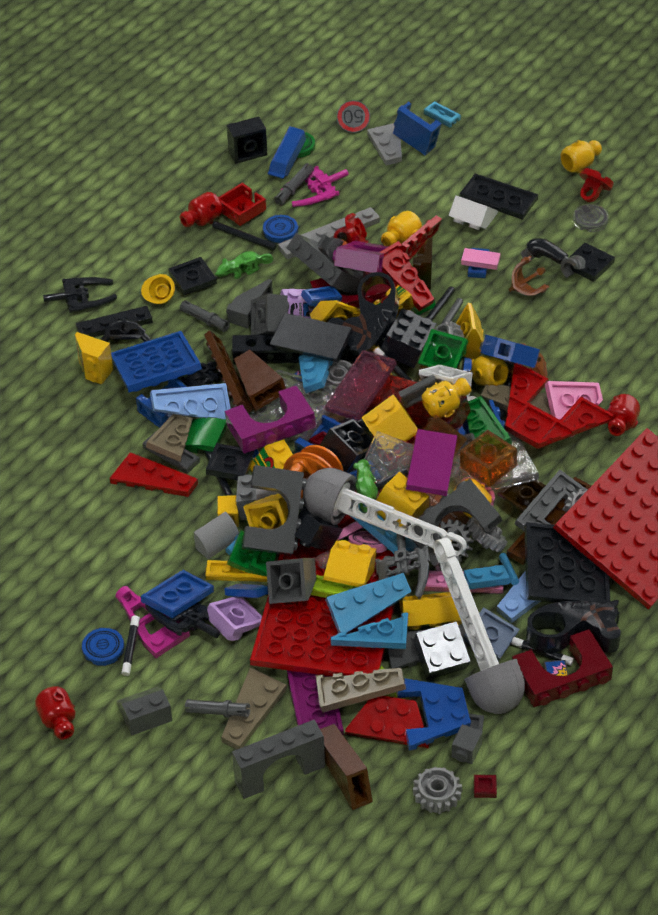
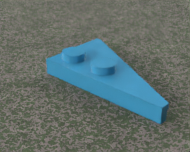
[331,613,408,649]

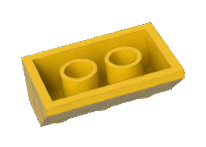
[399,592,462,630]

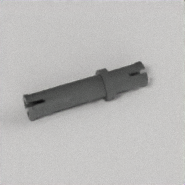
[274,163,314,206]
[180,300,230,332]
[185,699,250,718]

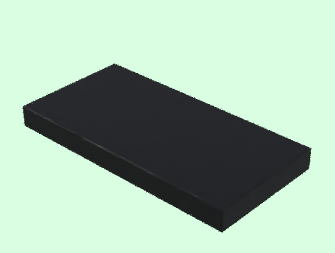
[459,173,538,220]
[270,313,353,362]

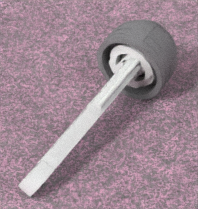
[303,468,467,556]
[433,537,525,714]

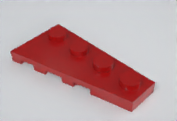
[401,215,442,261]
[380,241,434,311]
[109,452,198,497]

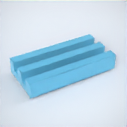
[424,101,461,128]

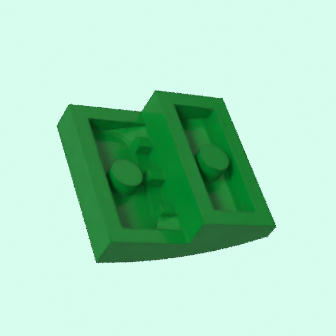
[185,417,227,454]
[227,530,276,576]

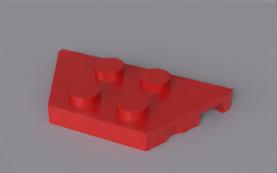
[345,696,429,748]

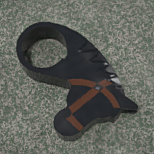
[328,272,399,364]
[526,600,621,653]

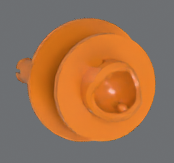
[283,445,343,498]

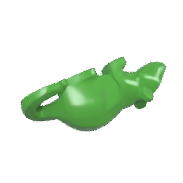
[215,251,273,279]
[353,459,378,513]

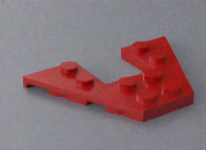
[505,363,614,449]

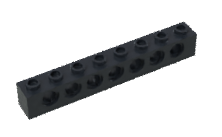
[232,334,384,365]

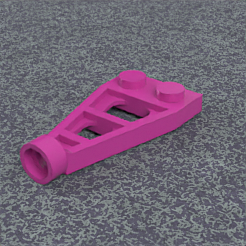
[115,586,190,658]

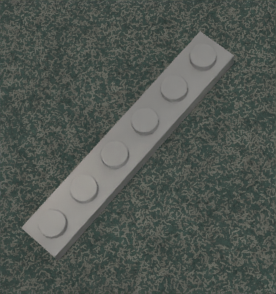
[278,207,380,260]

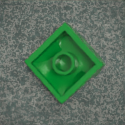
[418,329,468,369]

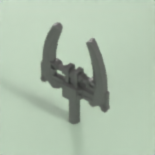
[375,534,430,606]

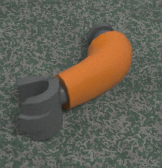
[317,234,348,260]

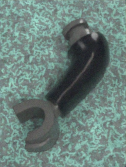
[521,238,586,278]

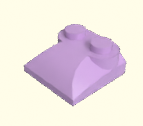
[207,597,262,641]

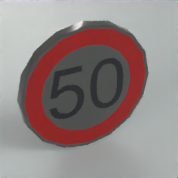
[336,100,370,133]

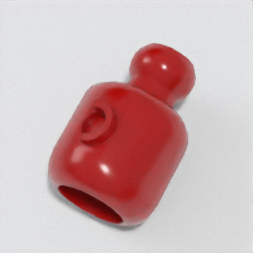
[180,192,223,227]
[607,394,640,436]
[35,686,76,740]

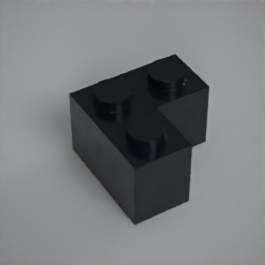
[295,506,343,550]

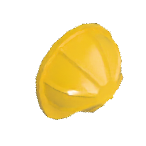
[141,274,175,304]

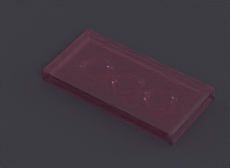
[324,350,397,421]

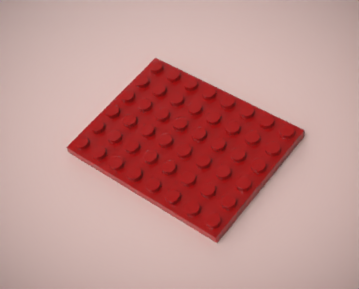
[553,428,658,610]
[250,538,397,677]

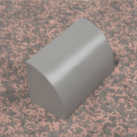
[194,511,239,559]

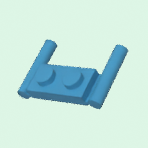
[464,553,519,590]

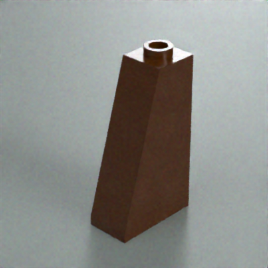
[234,350,286,411]
[320,724,373,810]

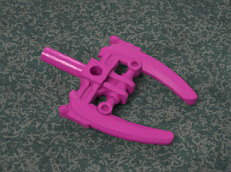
[281,166,349,207]

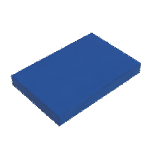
[141,570,214,618]

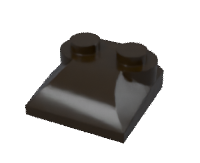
[413,238,433,290]
[498,471,546,513]

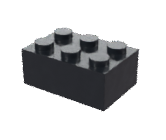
[381,308,437,368]

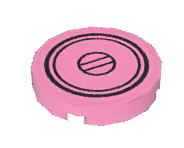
[348,531,387,553]

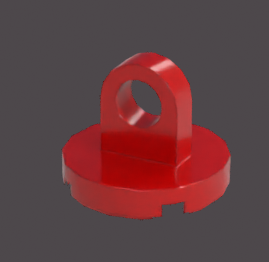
[580,168,614,203]
[333,213,368,243]

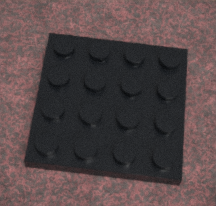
[524,522,610,604]

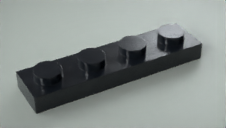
[76,306,153,337]

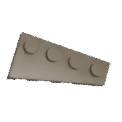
[480,384,551,415]
[221,667,287,749]
[316,668,406,712]

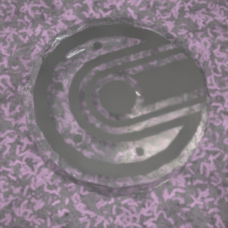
[573,204,609,232]

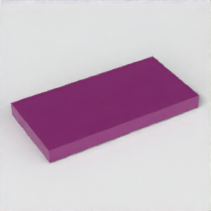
[406,429,457,496]
[287,670,344,735]

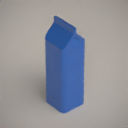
[267,126,306,179]

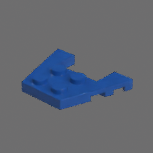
[396,678,471,751]

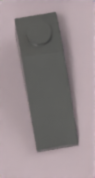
[226,279,273,328]

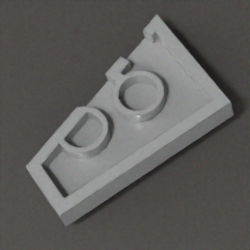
[367,123,402,166]

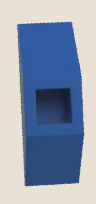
[480,334,540,368]

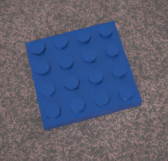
[111,331,202,392]

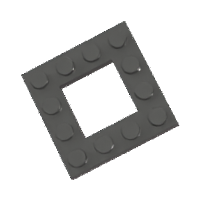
[514,470,587,531]

